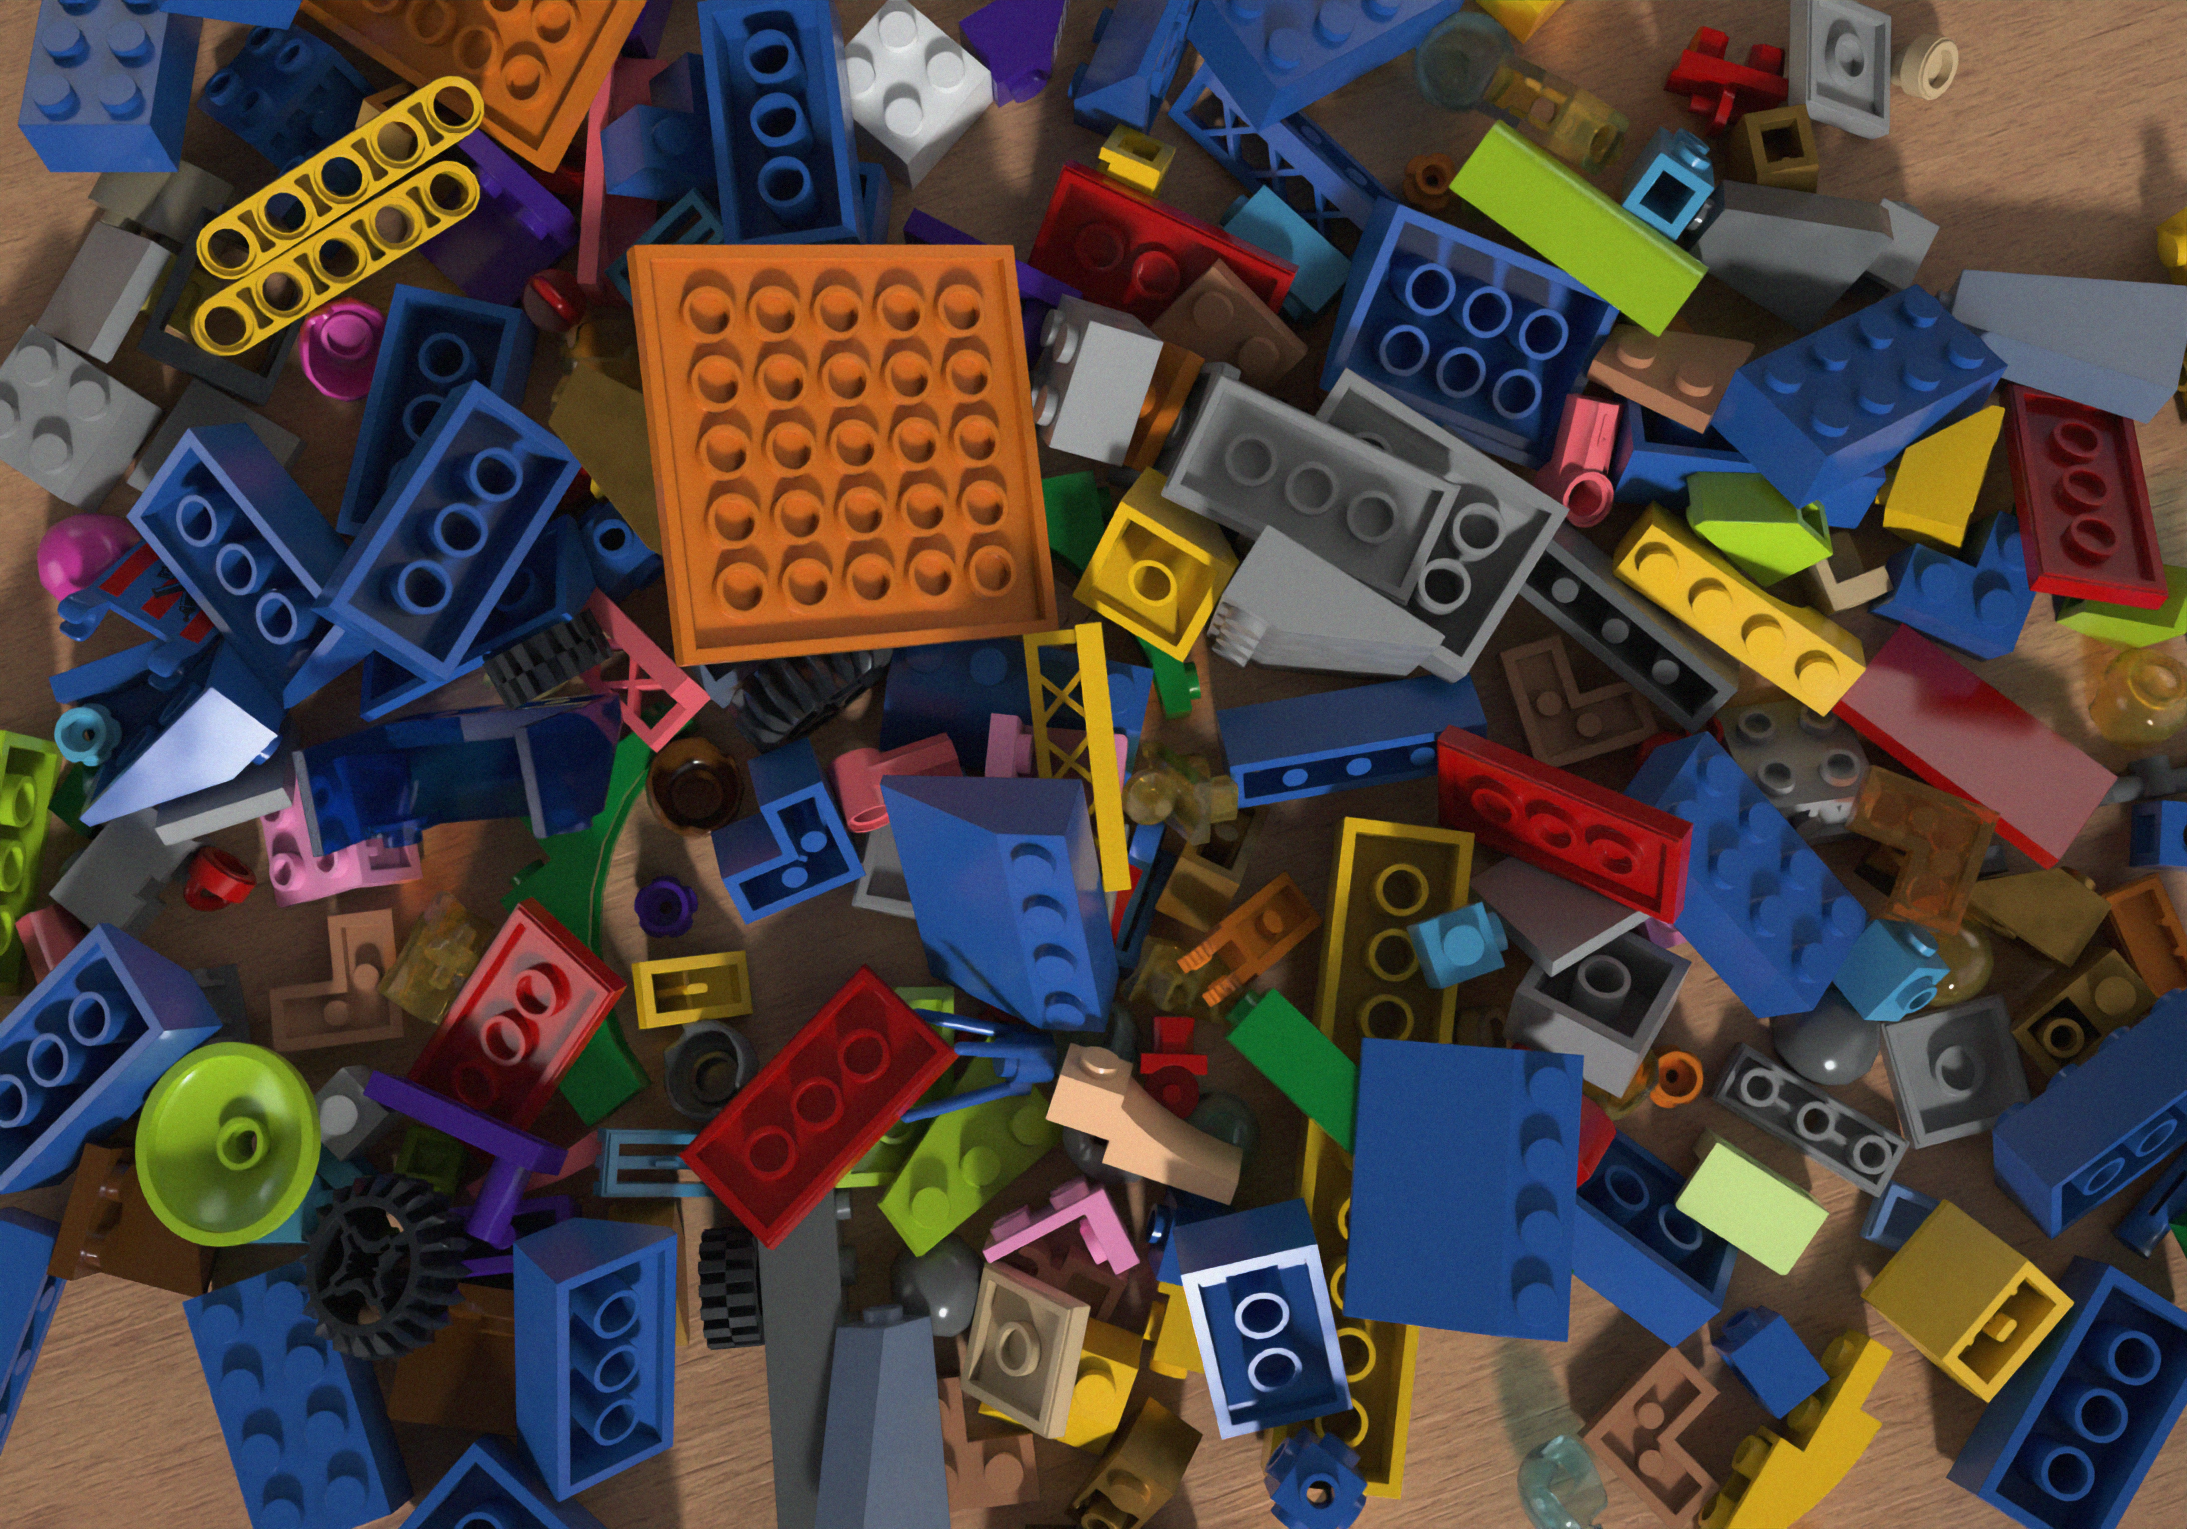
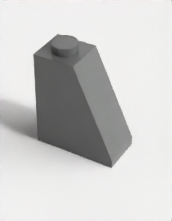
[1683,180,1894,334]

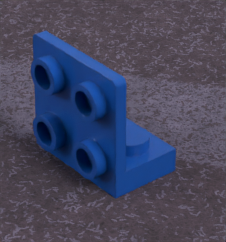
[196,23,379,172]

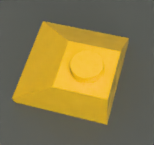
[1875,405,2005,560]
[1072,466,1240,663]
[978,1316,1143,1456]

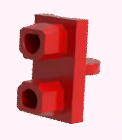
[1663,26,1789,140]
[1137,1017,1208,1120]

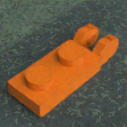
[1177,870,1323,1007]

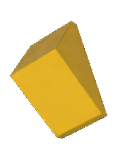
[631,950,753,1029]

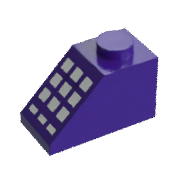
[958,0,1071,108]

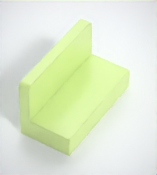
[1674,1127,1830,1275]

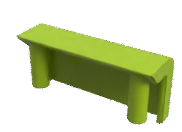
[1448,119,1709,338]

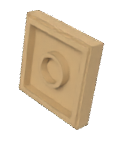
[959,1261,1090,1439]

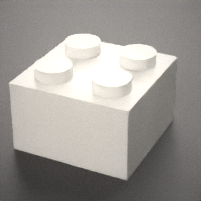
[844,0,993,191]

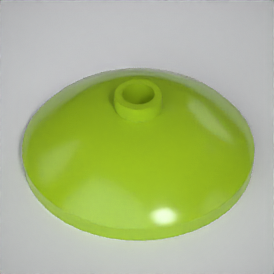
[135,1042,321,1247]

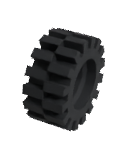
[482,608,615,711]
[698,1226,765,1350]

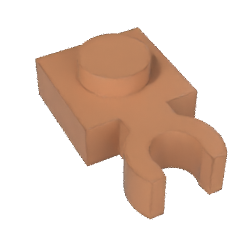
[1010,1237,1130,1323]

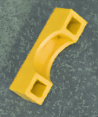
[1612,500,1866,717]

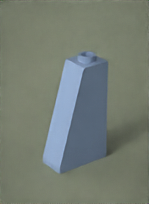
[1935,269,2187,424]
[814,1304,951,1529]

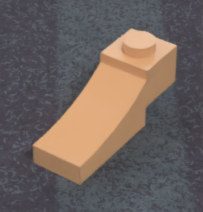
[1046,1043,1244,1205]

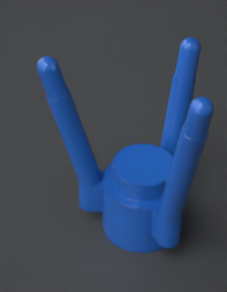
[901,1008,1057,1123]

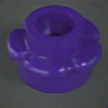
[634,876,698,938]

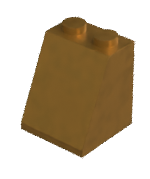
[548,362,663,556]

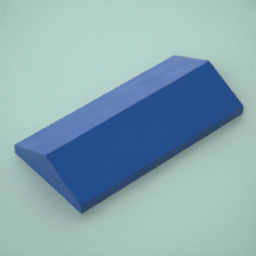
[359,514,596,722]

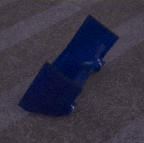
[291,692,623,857]

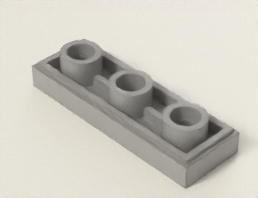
[1706,1042,1910,1198]

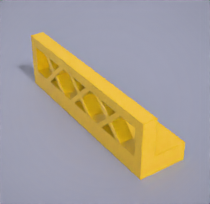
[1023,622,1131,892]

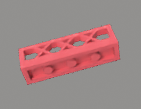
[577,52,669,308]
[578,586,711,753]

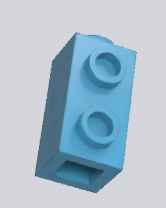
[1621,126,1714,242]
[1219,184,1351,331]

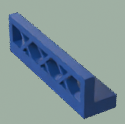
[1167,61,1406,262]

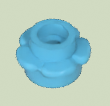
[54,703,122,766]

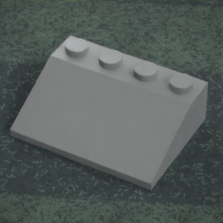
[1233,368,1570,685]
[1206,524,1445,682]

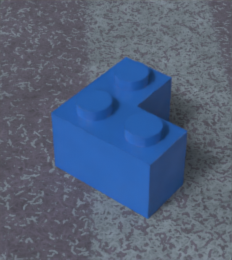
[600,52,720,209]
[1867,510,2036,662]
[711,736,866,925]

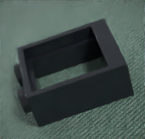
[135,203,328,407]

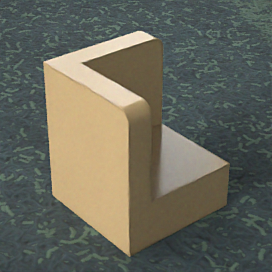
[1795,531,1894,617]

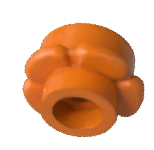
[1401,152,1459,213]
[1640,1044,1703,1108]

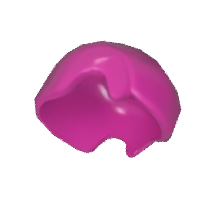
[297,296,387,402]
[37,513,141,602]

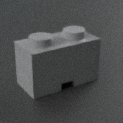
[48,804,217,940]

